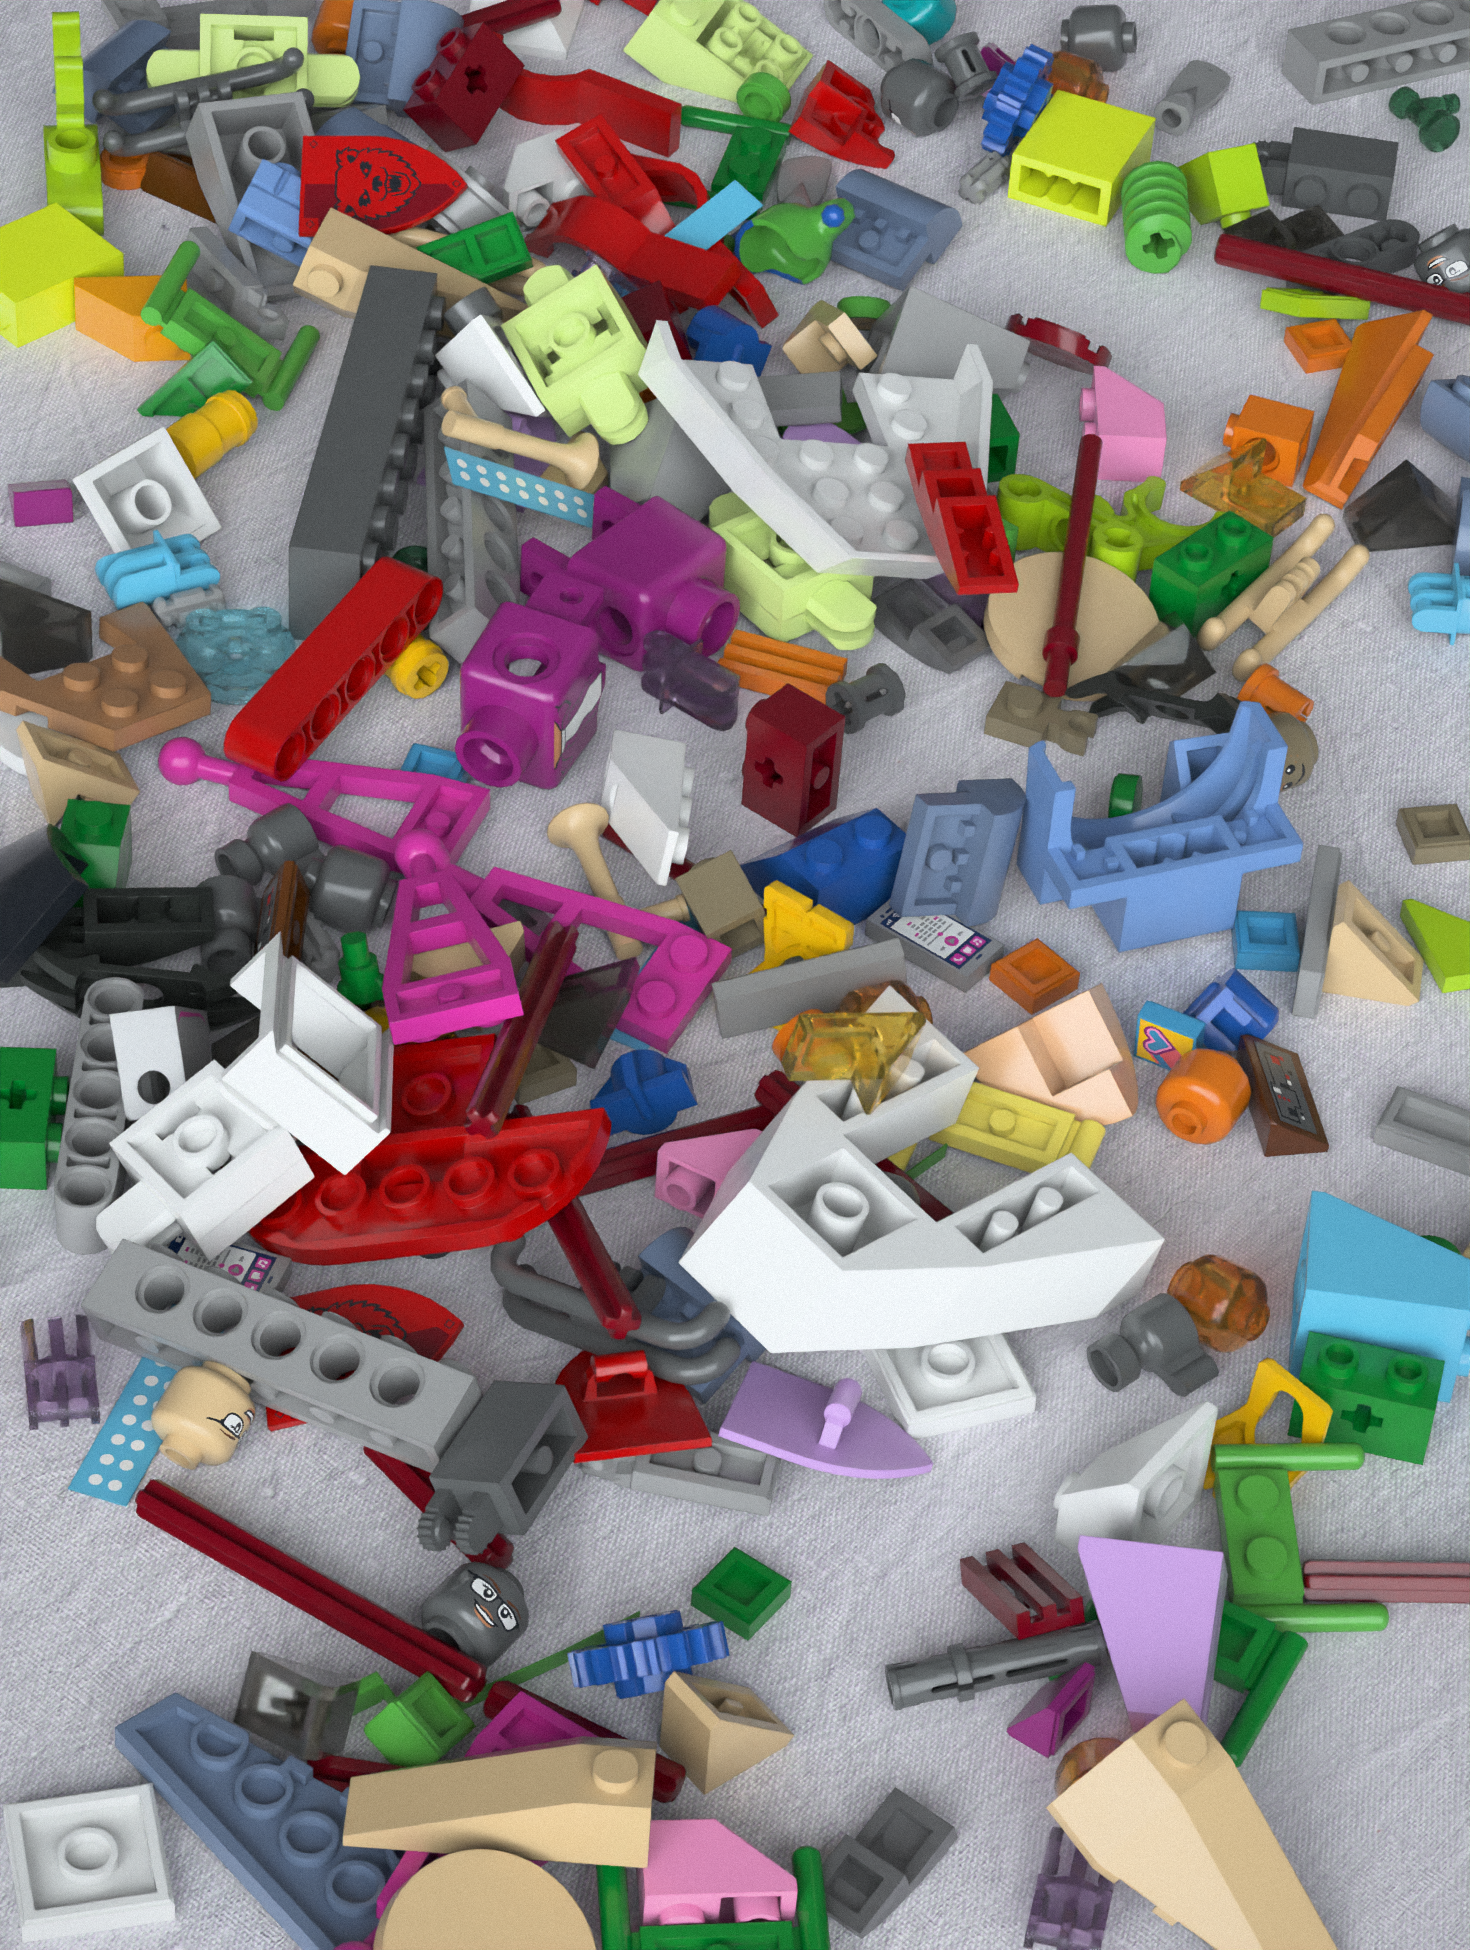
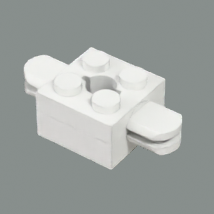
[96,1059,315,1262]

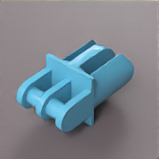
[95,530,220,610]
[1408,563,1470,645]

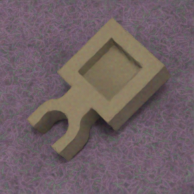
[984,681,1098,757]

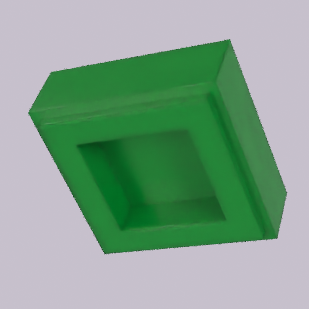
[691,1547,792,1641]

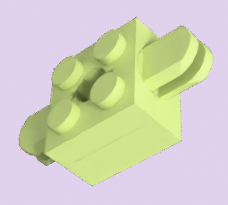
[146,14,360,108]
[501,264,648,445]
[708,493,877,650]

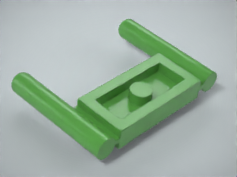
[140,241,320,411]
[1211,1442,1389,1633]

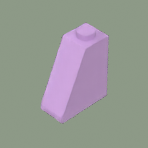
[1077,1535,1228,1732]

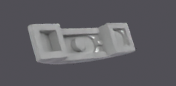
[101,0,316,50]

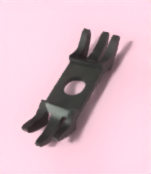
[1065,671,1242,734]
[20,944,261,1031]

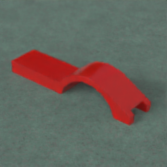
[492,31,682,158]
[555,113,689,315]
[631,154,779,329]
[524,195,742,310]

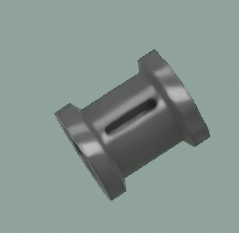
[934,32,998,101]
[825,663,906,734]

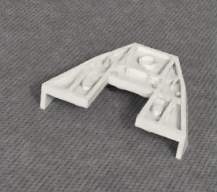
[638,320,993,579]

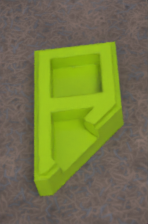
[1260,287,1371,320]
[1399,899,1470,993]

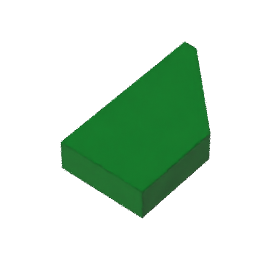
[416,211,533,284]
[137,337,254,417]

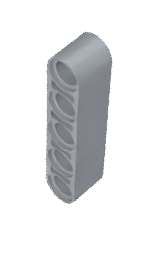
[54,977,144,1255]

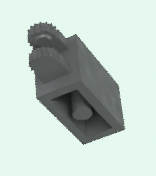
[1253,127,1399,221]
[417,1380,588,1555]

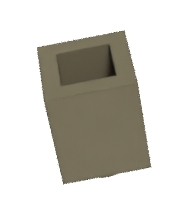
[675,850,766,959]

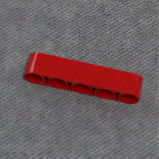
[224,556,443,782]

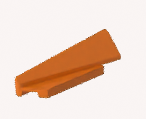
[1303,310,1434,510]

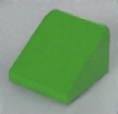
[364,1671,476,1767]

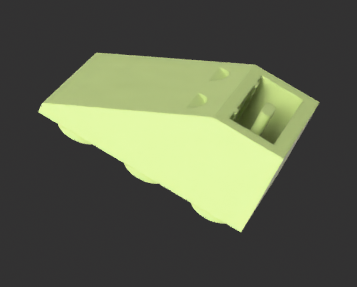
[623,0,813,103]

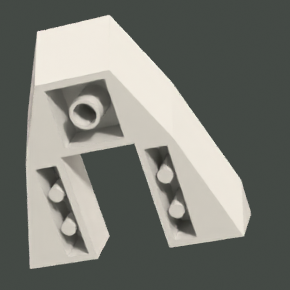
[678,985,1165,1353]

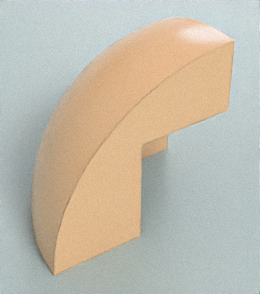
[964,983,1138,1126]

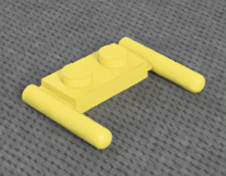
[888,1082,1106,1173]

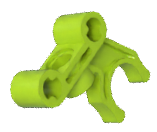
[43,11,104,236]
[996,474,1226,583]

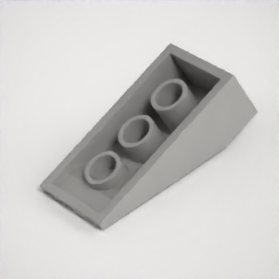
[185,91,315,301]

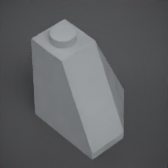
[856,286,1030,401]
[609,398,732,521]

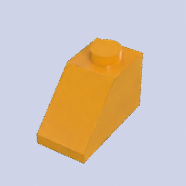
[74,275,190,362]

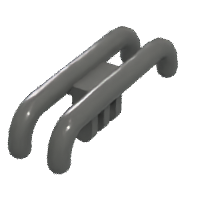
[92,47,314,157]
[490,1235,741,1386]

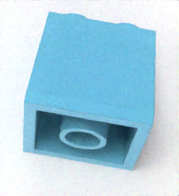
[1288,1191,1470,1403]

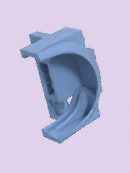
[1016,701,1304,952]

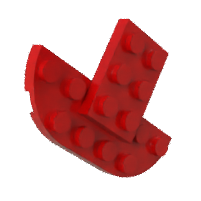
[221,1033,612,1266]

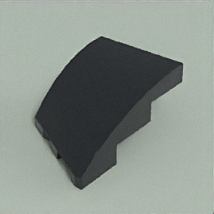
[0,823,90,983]

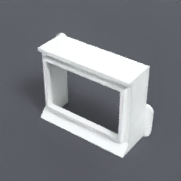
[217,931,394,1175]

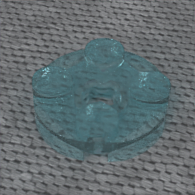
[175,606,295,705]

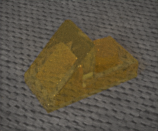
[1180,438,1307,538]
[781,1012,926,1115]

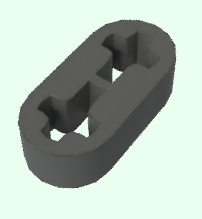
[444,287,503,336]

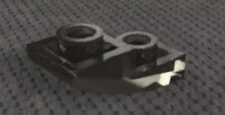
[1222,204,1344,252]

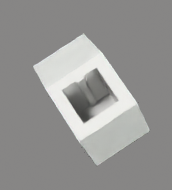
[502,129,590,233]

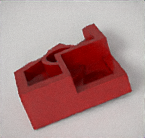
[788,60,895,169]

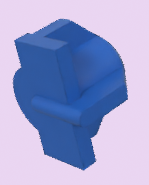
[686,305,772,377]
[1183,967,1279,1051]
[589,1049,698,1136]

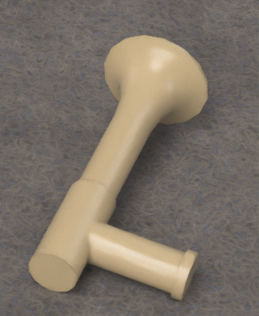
[441,386,599,490]
[547,802,690,961]

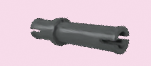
[885,1620,1108,1711]

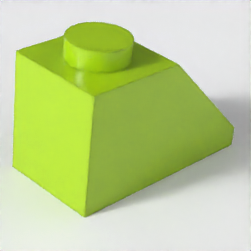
[1178,143,1270,230]

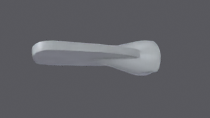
[1154,60,1231,136]
[777,156,832,207]

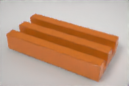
[715,629,848,705]

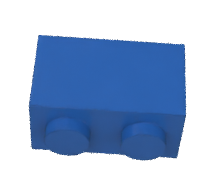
[740,808,906,925]

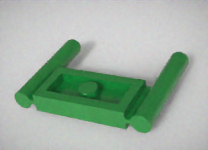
[663,105,792,220]
[1048,1597,1309,1768]
[596,1846,831,1950]

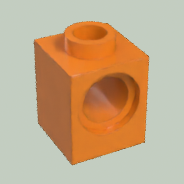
[1223,394,1315,488]

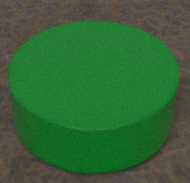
[1108,773,1143,818]

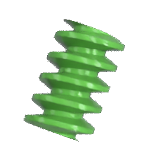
[1121,161,1192,274]

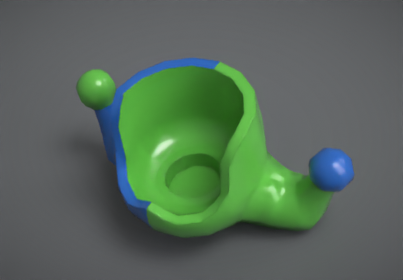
[724,198,855,285]

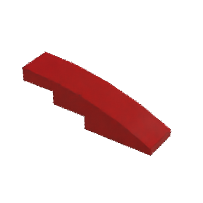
[905,442,1019,595]

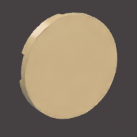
[984,552,1160,702]
[373,1849,596,1950]

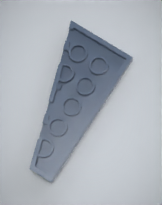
[115,1692,439,1950]

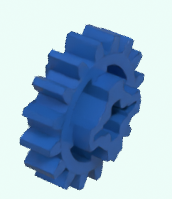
[981,44,1055,157]
[567,1610,730,1699]

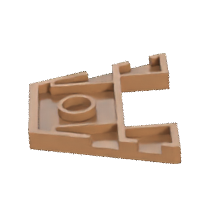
[0,602,211,752]

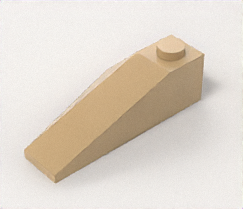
[293,208,528,340]
[1046,1698,1338,1950]
[343,1736,657,1868]

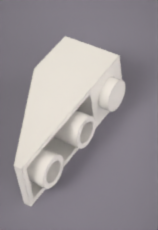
[600,729,695,886]

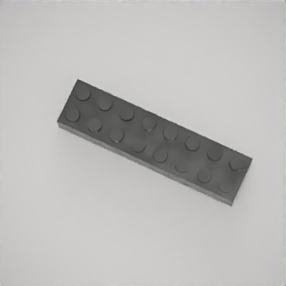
[289,265,446,640]

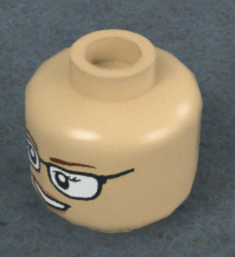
[151,1361,255,1470]

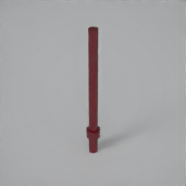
[1042,434,1103,697]

